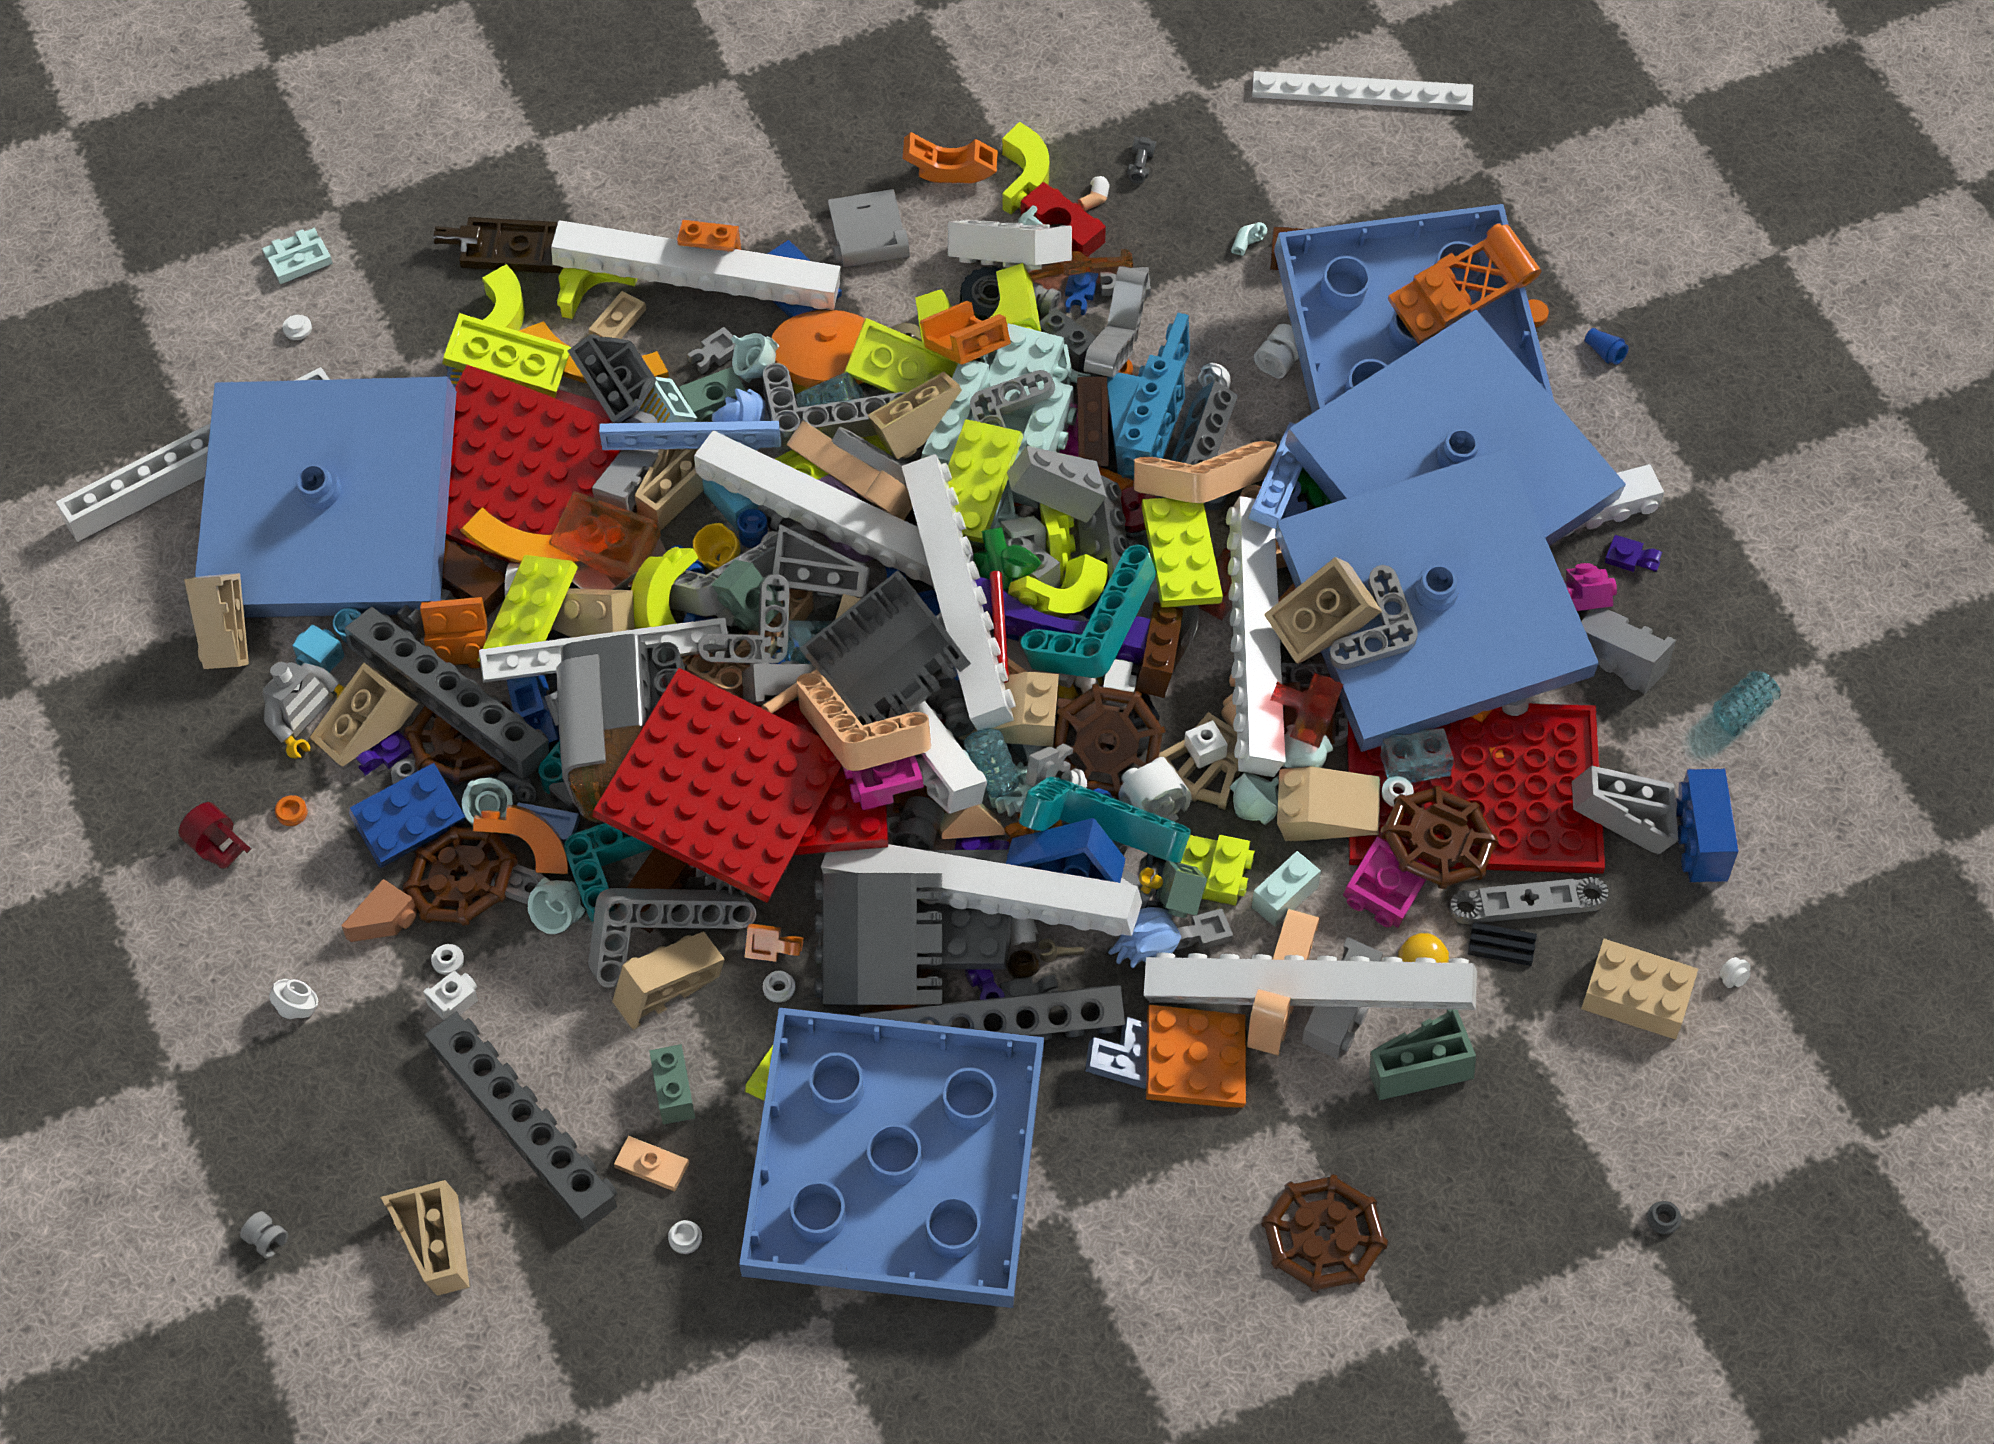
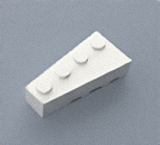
[948,220,1072,270]
[888,701,987,814]

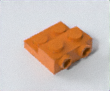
[1388,262,1472,345]
[420,597,489,668]

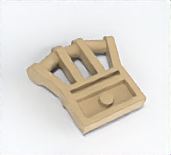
[1159,712,1240,810]

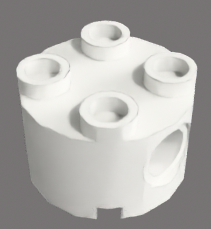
[1118,757,1192,821]

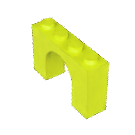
[915,263,1041,342]

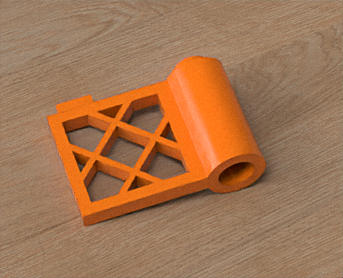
[1437,224,1542,313]

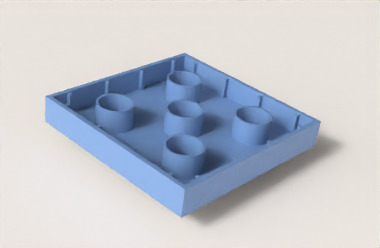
[1274,204,1554,413]
[1285,309,1626,546]
[195,377,457,618]
[1275,448,1599,752]
[739,1008,1044,1308]

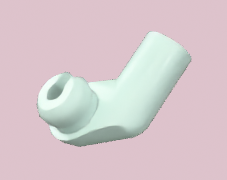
[1231,222,1267,256]

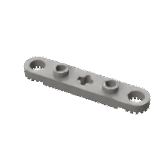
[1449,877,1608,924]

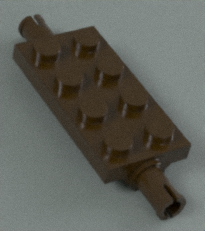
[433,217,580,273]

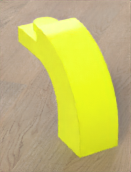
[1002,122,1049,215]
[482,264,525,331]
[557,268,638,319]
[631,547,698,629]
[1008,554,1109,618]

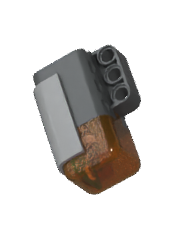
[556,634,685,822]

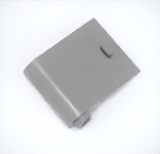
[828,189,910,268]

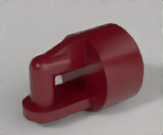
[178,802,252,869]

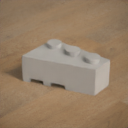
[1007,446,1107,523]
[592,449,659,531]
[771,524,870,598]
[1581,608,1676,695]
[742,661,816,706]
[1572,766,1678,854]
[1302,937,1383,1059]

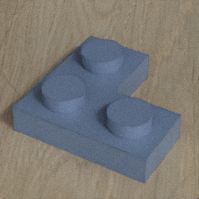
[1085,1017,1147,1089]

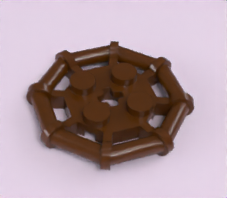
[1052,683,1166,800]
[404,701,511,785]
[1381,786,1498,889]
[403,824,518,926]
[1261,1174,1388,1293]

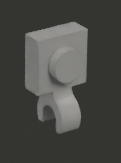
[1176,908,1233,950]

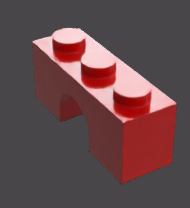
[1021,182,1106,262]

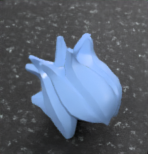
[712,388,765,451]
[1108,907,1181,968]

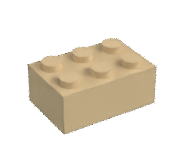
[1581,939,1698,1040]

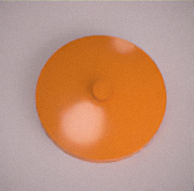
[771,310,865,390]

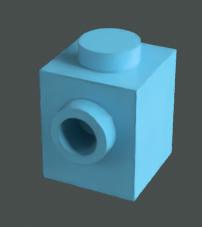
[292,624,345,673]

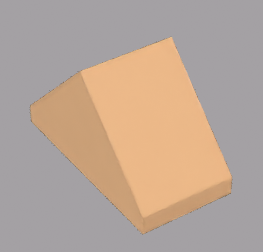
[938,803,1005,839]

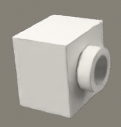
[1184,720,1228,768]

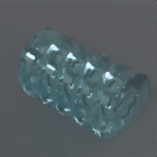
[1712,671,1781,736]
[964,728,1020,798]

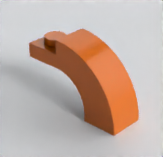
[903,132,998,183]
[473,805,568,874]

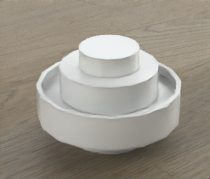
[269,979,318,1019]

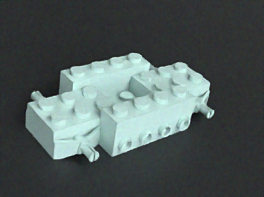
[921,323,1091,549]

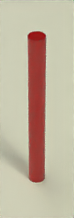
[990,571,1009,683]

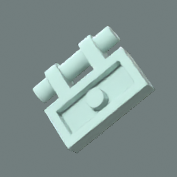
[262,228,333,284]

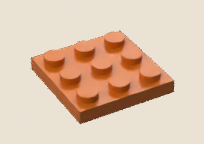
[1146,1005,1246,1108]

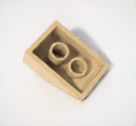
[867,372,962,460]
[1264,557,1382,664]
[310,662,418,767]
[959,672,1059,747]
[1277,766,1380,841]

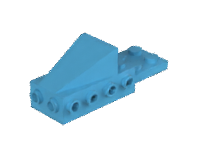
[1107,313,1190,486]

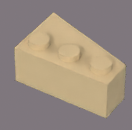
[635,449,704,531]
[184,573,249,669]
[551,588,635,637]
[612,931,725,1030]
[381,1180,470,1296]

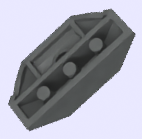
[568,334,657,423]

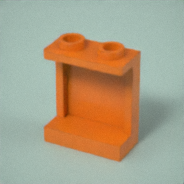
[677,220,741,251]
[920,301,1011,365]

